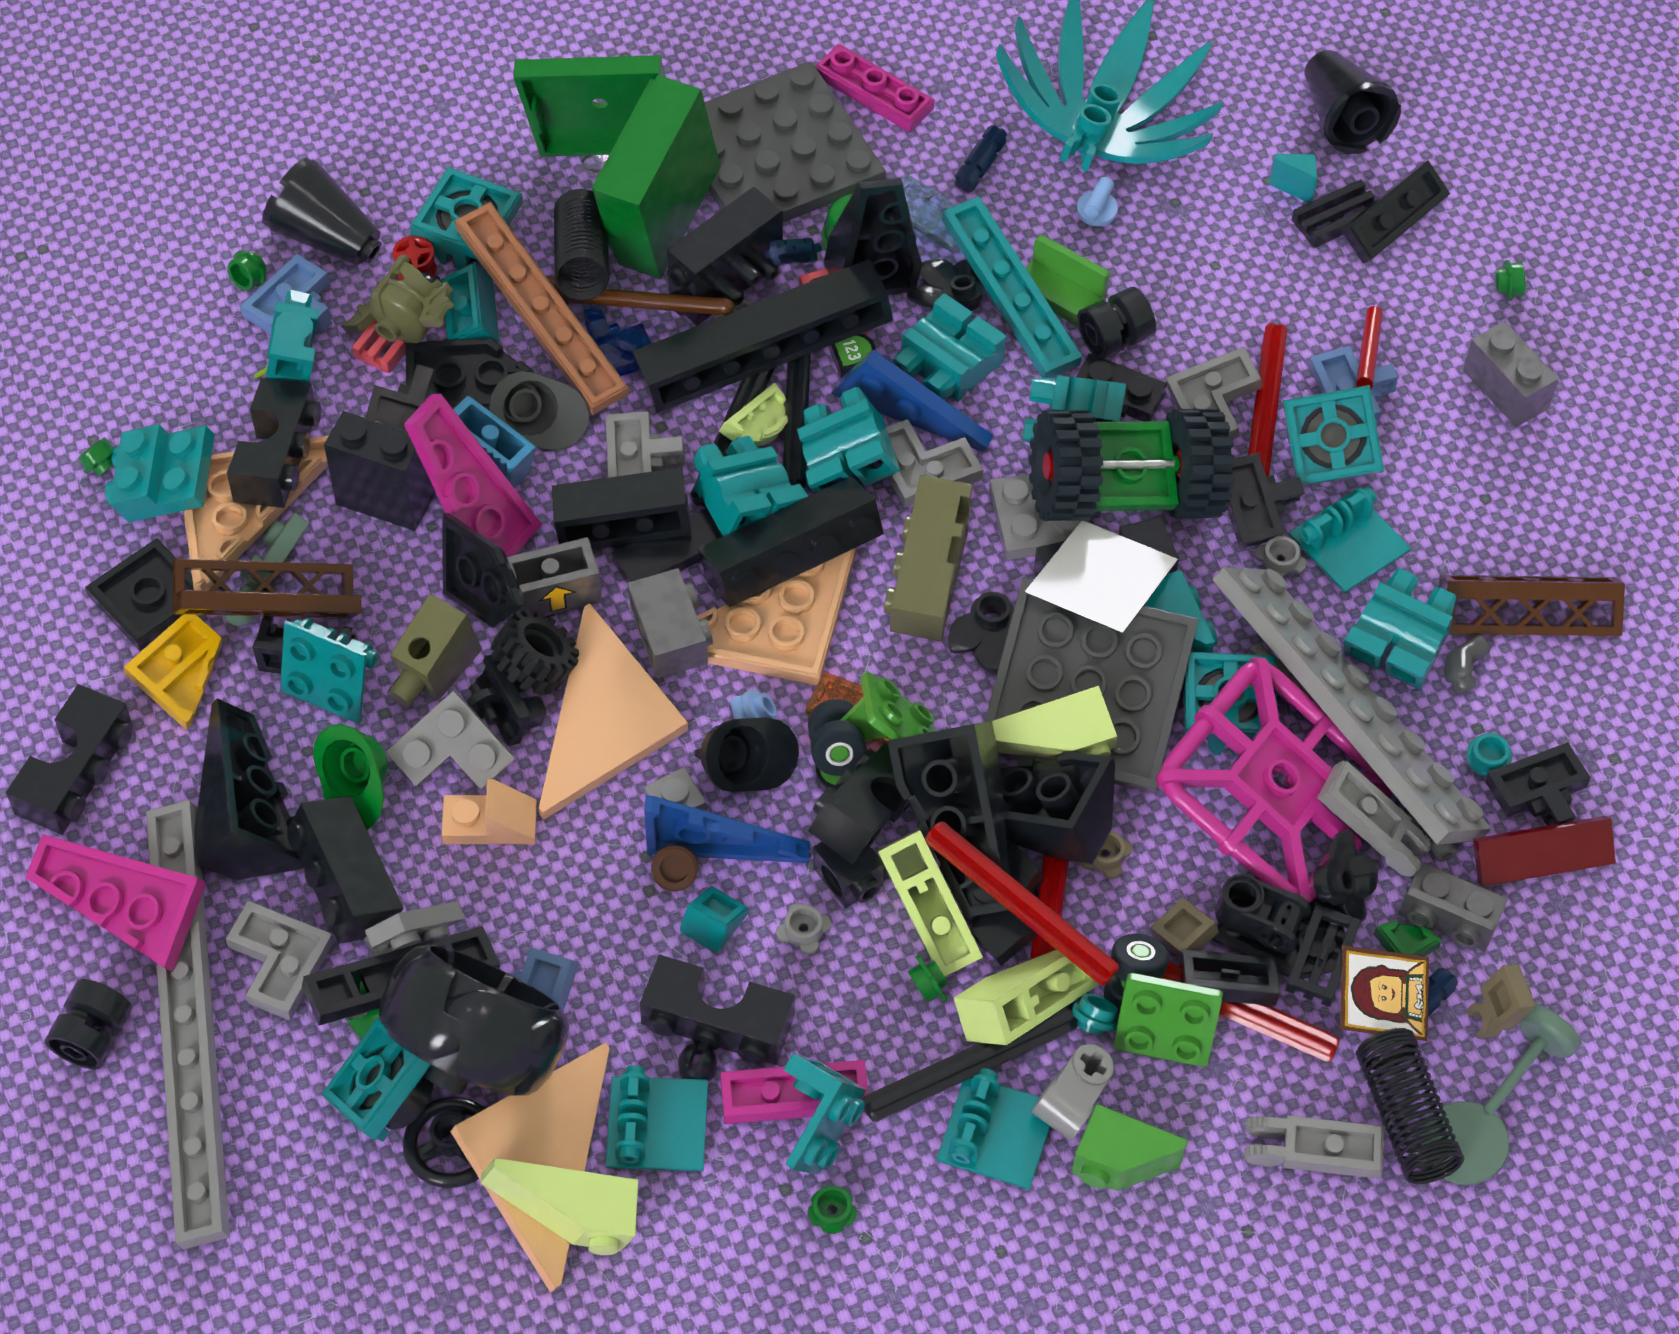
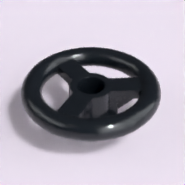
[403,1097,486,1188]

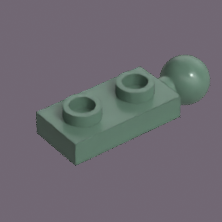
[223,513,309,626]

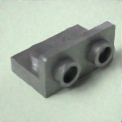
[1398,862,1508,952]

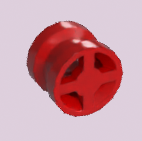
[392,236,437,281]

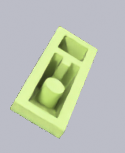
[992,686,1117,760]
[876,830,983,976]
[954,950,1099,1045]
[480,1158,638,1255]

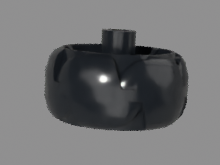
[379,945,569,1096]

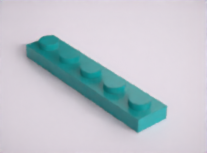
[942,196,1083,378]

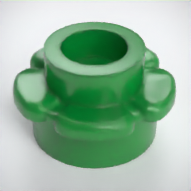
[227,250,266,290]
[1495,260,1526,301]
[77,437,117,476]
[808,1186,857,1234]

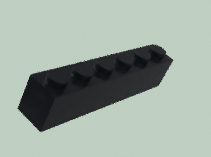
[632,259,894,413]

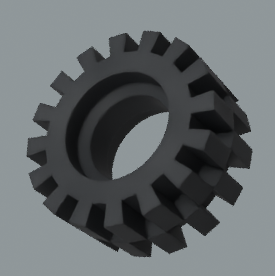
[490,610,579,694]

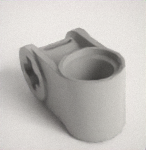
[1031,1044,1114,1140]

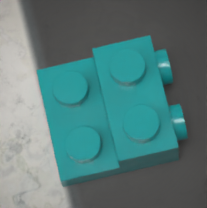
[105,424,215,522]

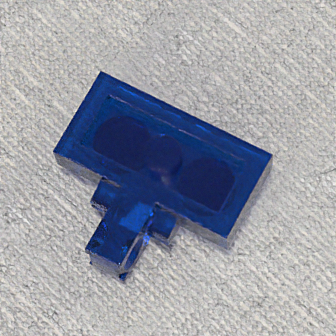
[583,305,651,377]

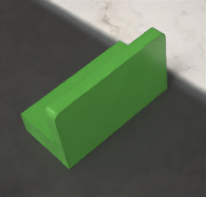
[1026,234,1110,326]

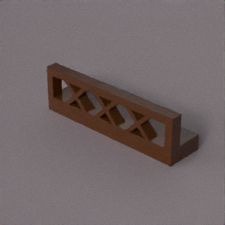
[173,558,361,619]
[1439,575,1625,636]

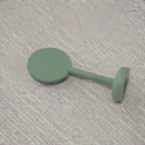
[1422,1004,1582,1185]

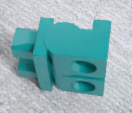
[266,290,319,383]
[892,293,1007,401]
[1022,375,1126,443]
[797,387,900,493]
[692,435,808,536]
[1344,568,1456,691]

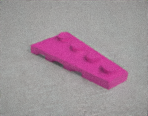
[404,394,542,557]
[25,834,206,972]

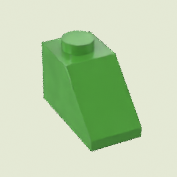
[1072,1104,1188,1191]

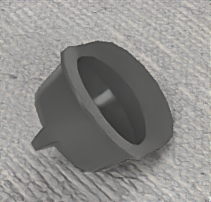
[489,371,589,451]

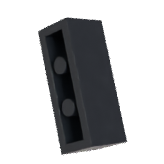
[552,467,691,549]
[287,796,404,944]

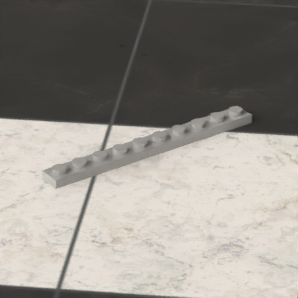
[146,799,230,1250]

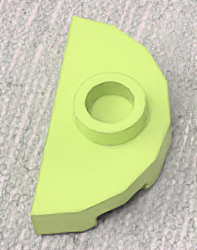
[719,383,788,446]

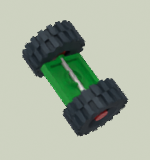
[1029,409,1235,521]

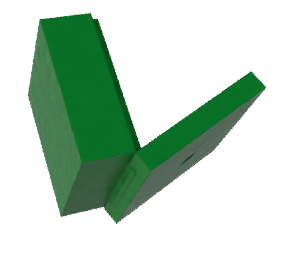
[513,55,721,279]

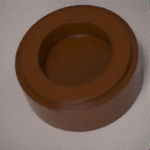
[651,843,699,892]

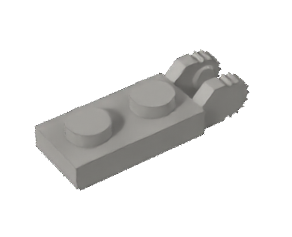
[1317,760,1431,878]
[1244,1115,1384,1179]

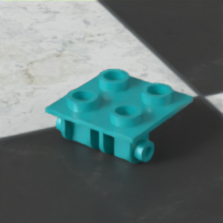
[1288,487,1412,593]
[280,618,379,724]
[606,1065,708,1171]
[936,1068,1050,1190]

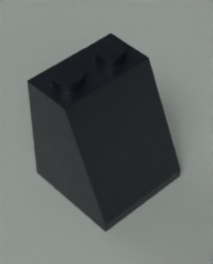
[324,411,436,531]

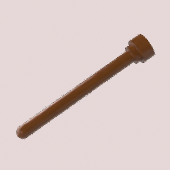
[546,276,734,315]

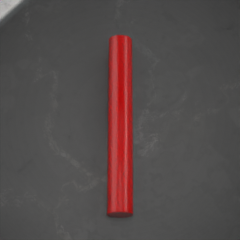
[1356,306,1383,390]

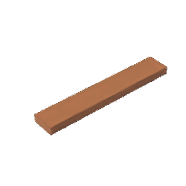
[455,202,629,415]

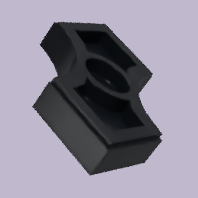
[969,842,1045,966]

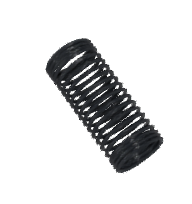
[554,189,610,301]
[1355,1028,1465,1184]

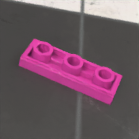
[815,43,935,133]

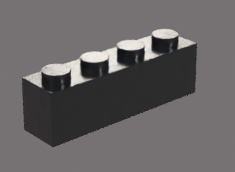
[697,476,884,608]

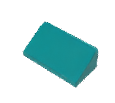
[441,262,500,343]

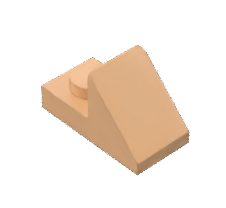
[441,779,537,844]

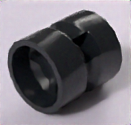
[1077,286,1156,359]
[44,979,132,1070]

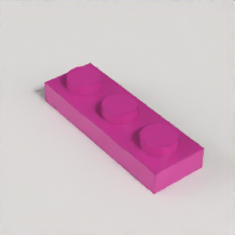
[720,1060,868,1124]

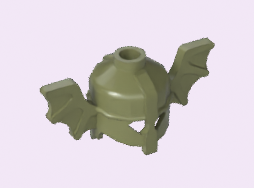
[341,255,454,343]

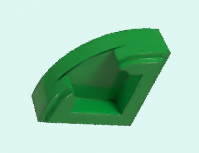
[1374,921,1442,956]

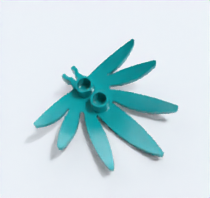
[996,0,1224,171]

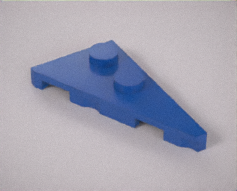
[831,350,994,452]
[644,795,810,863]

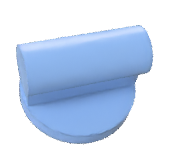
[1077,177,1118,226]
[730,689,777,719]

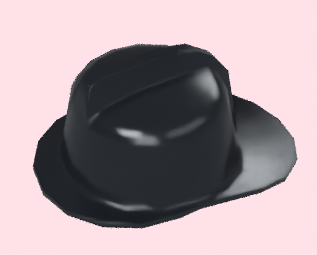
[694,717,799,792]

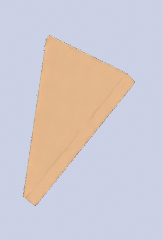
[184,435,329,591]
[697,547,858,686]
[539,603,688,820]
[450,1042,610,1293]

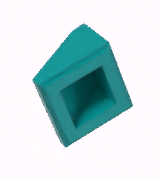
[1269,154,1317,202]
[680,886,750,953]

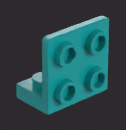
[783,1053,867,1174]

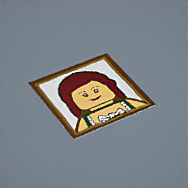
[1340,945,1429,1041]

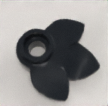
[906,258,985,311]
[948,592,1014,674]
[1313,829,1378,922]

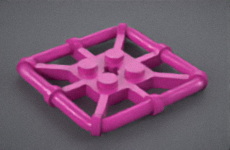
[1156,657,1393,907]

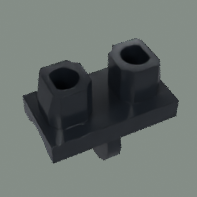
[466,655,547,746]

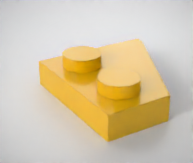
[124,614,222,730]

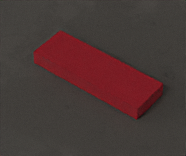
[1473,816,1616,887]

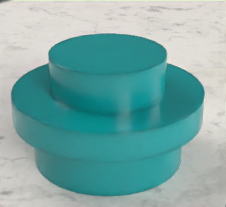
[1466,733,1512,777]
[1072,994,1118,1035]

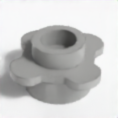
[1255,536,1307,578]
[776,903,831,954]

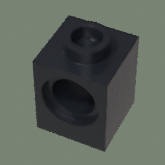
[813,842,884,909]

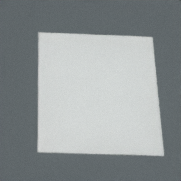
[1025,520,1178,633]

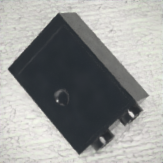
[667,187,783,326]

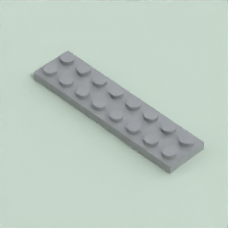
[1213,567,1492,845]

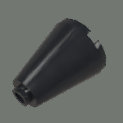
[1304,50,1401,154]
[262,157,382,265]

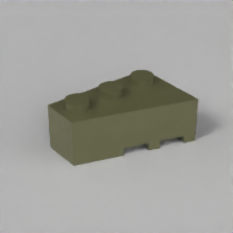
[884,474,972,642]

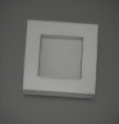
[644,767,707,811]

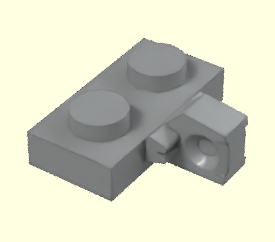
[606,411,685,478]
[364,901,465,957]

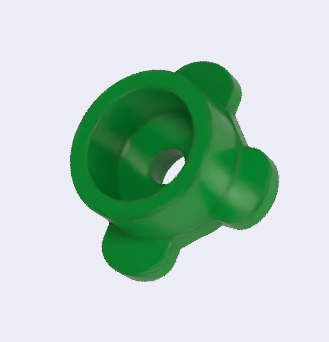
[908,954,949,1003]

